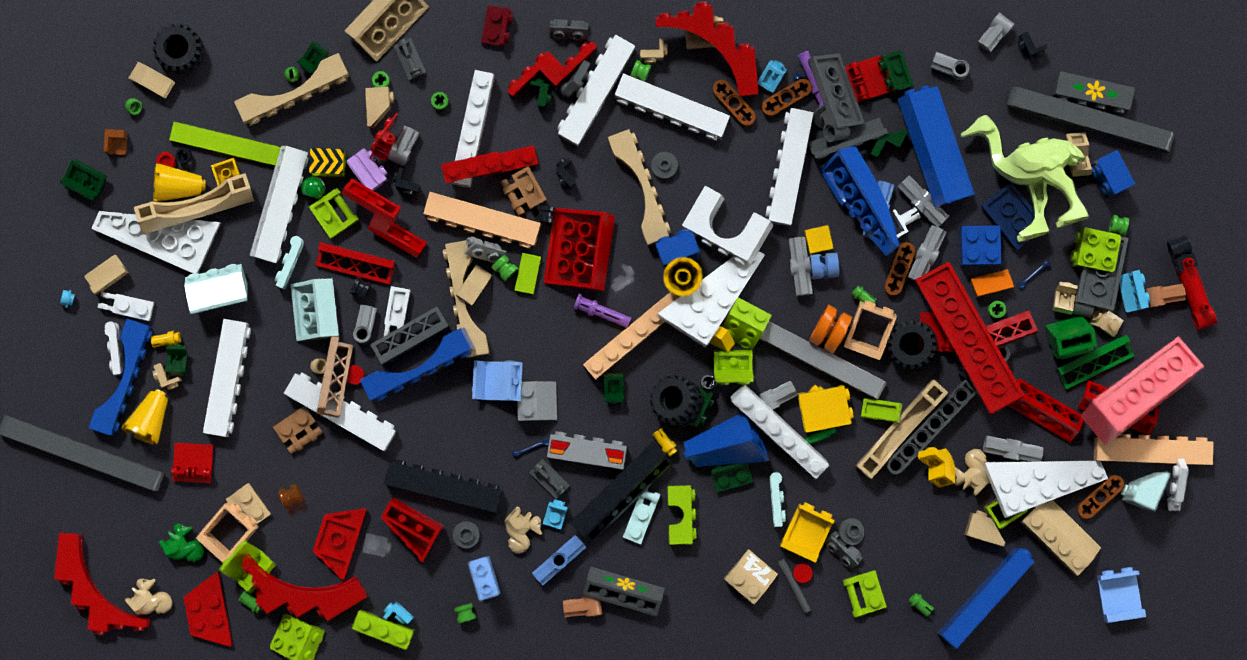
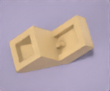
[129,62,175,99]
[1066,132,1092,177]
[456,264,492,306]

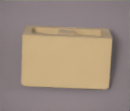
[85,255,129,295]

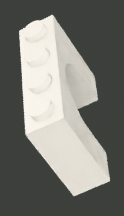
[682,186,773,265]

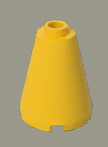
[153,163,205,202]
[664,257,702,296]
[122,389,168,445]

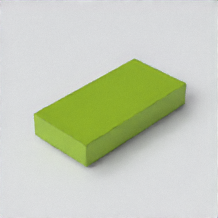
[515,253,541,295]
[861,398,902,423]

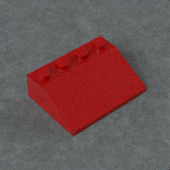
[543,208,615,291]

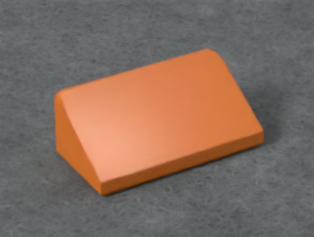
[971,269,1014,297]

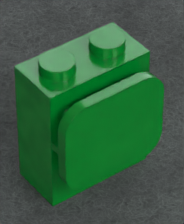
[1045,316,1097,359]

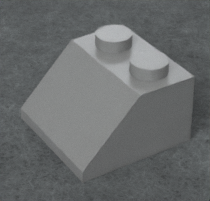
[518,381,557,421]

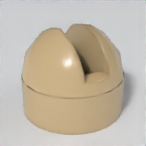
[310,358,326,374]

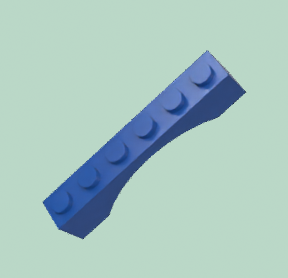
[89,319,153,436]
[360,328,475,402]

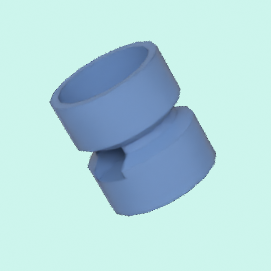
[810,253,839,280]

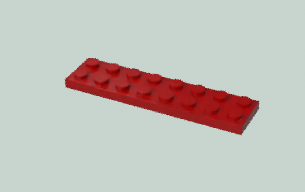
[915,262,1025,415]

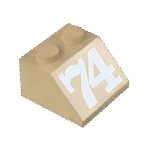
[724,549,778,604]

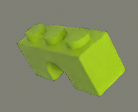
[667,486,696,544]
[352,610,415,649]

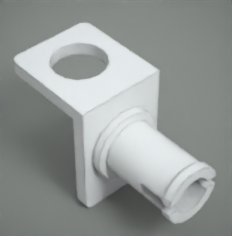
[891,207,920,238]

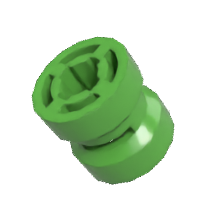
[491,255,518,282]

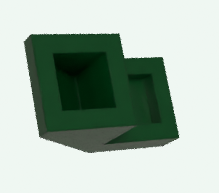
[869,129,908,160]

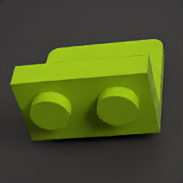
[1070,227,1121,272]
[722,297,772,350]
[714,350,754,385]
[220,541,276,594]
[270,614,325,660]

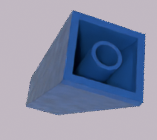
[684,412,770,467]

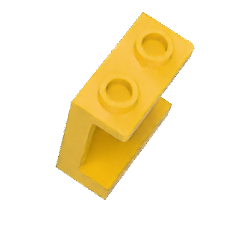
[797,385,854,433]
[779,502,835,563]

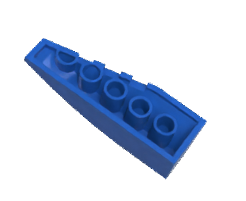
[820,145,899,256]

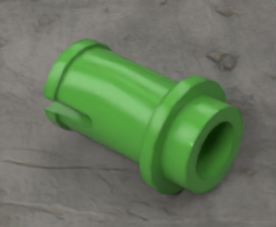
[851,286,876,303]
[238,591,261,614]
[908,593,934,617]

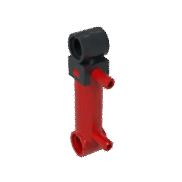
[1167,235,1217,330]

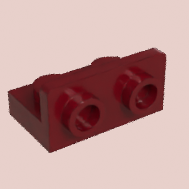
[481,5,513,47]

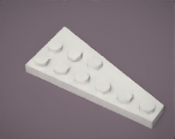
[91,211,221,273]
[657,251,765,347]
[983,461,1108,518]

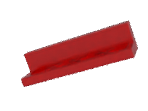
[315,242,396,285]
[986,311,1038,347]
[1008,378,1084,443]
[1078,380,1160,435]

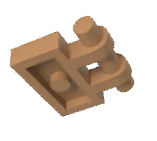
[500,166,547,216]
[273,406,323,454]

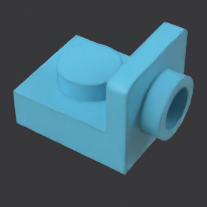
[757,60,787,93]
[543,499,568,529]
[383,602,414,624]

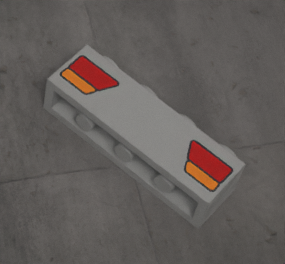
[547,431,627,469]

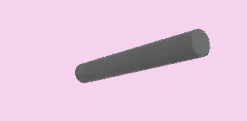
[778,559,811,613]

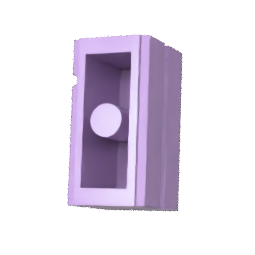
[346,148,388,191]

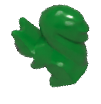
[159,524,205,562]

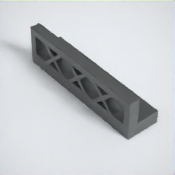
[808,118,888,161]
[370,307,450,367]

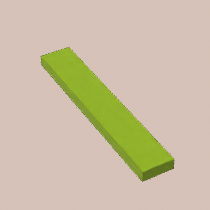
[169,122,281,166]

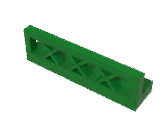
[1055,335,1134,390]

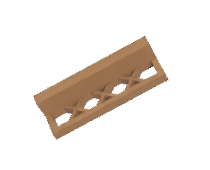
[316,336,353,418]

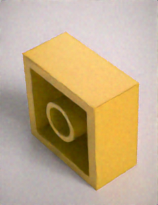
[211,158,240,186]
[804,225,833,255]
[709,326,735,352]

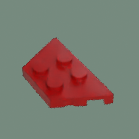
[313,508,367,580]
[184,572,233,646]

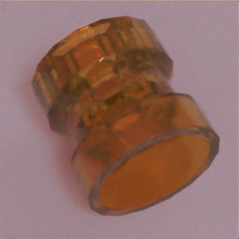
[278,483,303,508]

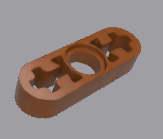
[761,79,812,117]
[713,80,755,126]
[884,242,915,296]
[1077,475,1124,518]

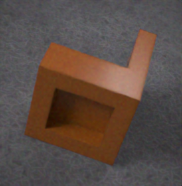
[104,129,127,155]

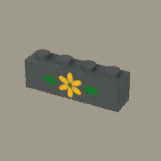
[1052,71,1135,114]
[582,566,665,616]

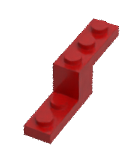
[507,41,597,98]
[441,145,538,184]
[341,179,427,258]

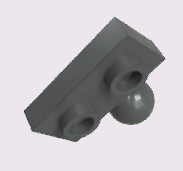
[560,59,590,97]

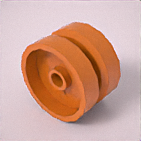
[809,304,852,354]

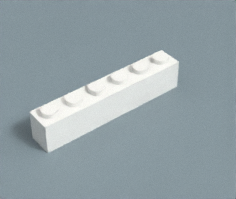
[557,35,635,147]
[451,70,495,188]
[615,74,730,140]
[765,108,814,226]
[250,146,308,263]
[203,319,251,437]
[284,372,397,451]
[731,385,829,479]

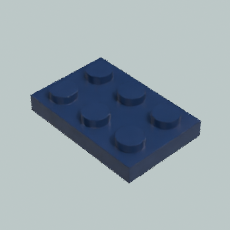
[981,182,1034,250]

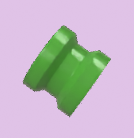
[630,60,651,82]
[1109,215,1129,236]
[454,603,476,623]

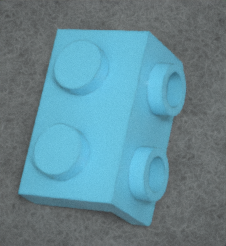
[1119,270,1150,313]

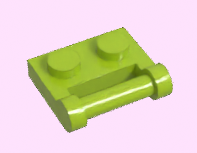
[309,188,359,239]
[842,570,887,617]

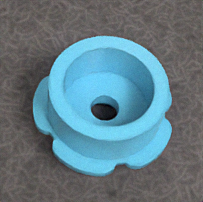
[60,290,74,308]

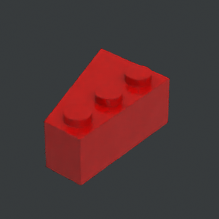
[381,497,444,562]

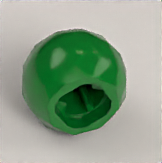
[301,176,326,200]

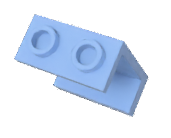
[472,360,523,401]
[469,556,500,600]
[1097,567,1146,623]

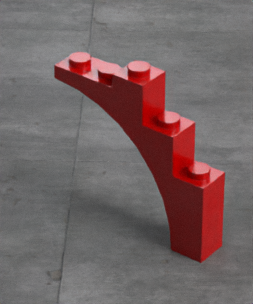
[655,1,758,96]
[54,532,150,635]
[241,553,367,621]

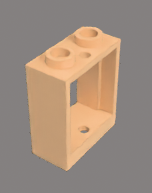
[844,300,896,360]
[196,501,258,562]

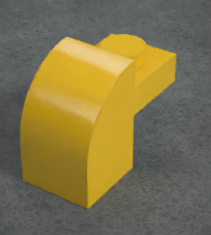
[918,447,955,488]

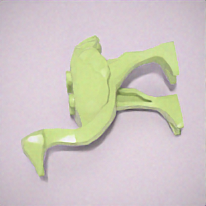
[961,115,1089,242]

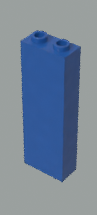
[898,85,975,207]
[938,548,1034,649]

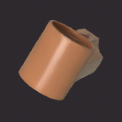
[1145,284,1186,308]
[563,596,602,617]

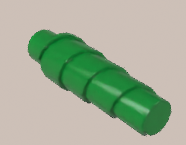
[805,427,836,444]

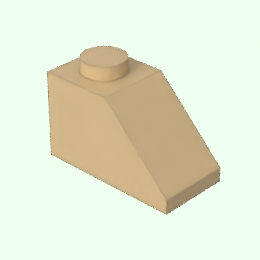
[365,87,394,129]
[964,510,1005,546]

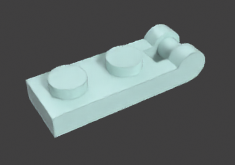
[275,236,304,289]
[769,472,786,527]
[623,489,660,544]

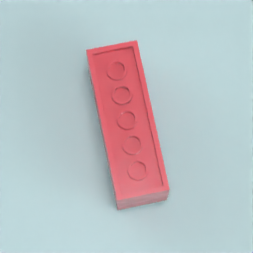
[1081,337,1204,446]

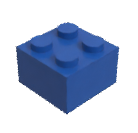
[1091,150,1135,198]
[959,226,1001,266]
[655,229,700,271]

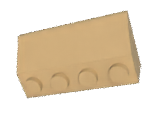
[345,0,429,62]
[1019,500,1101,576]

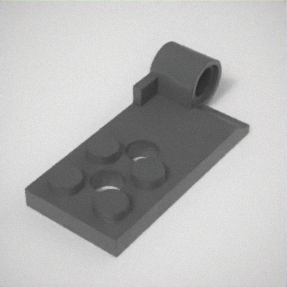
[808,53,865,142]
[1072,236,1128,318]

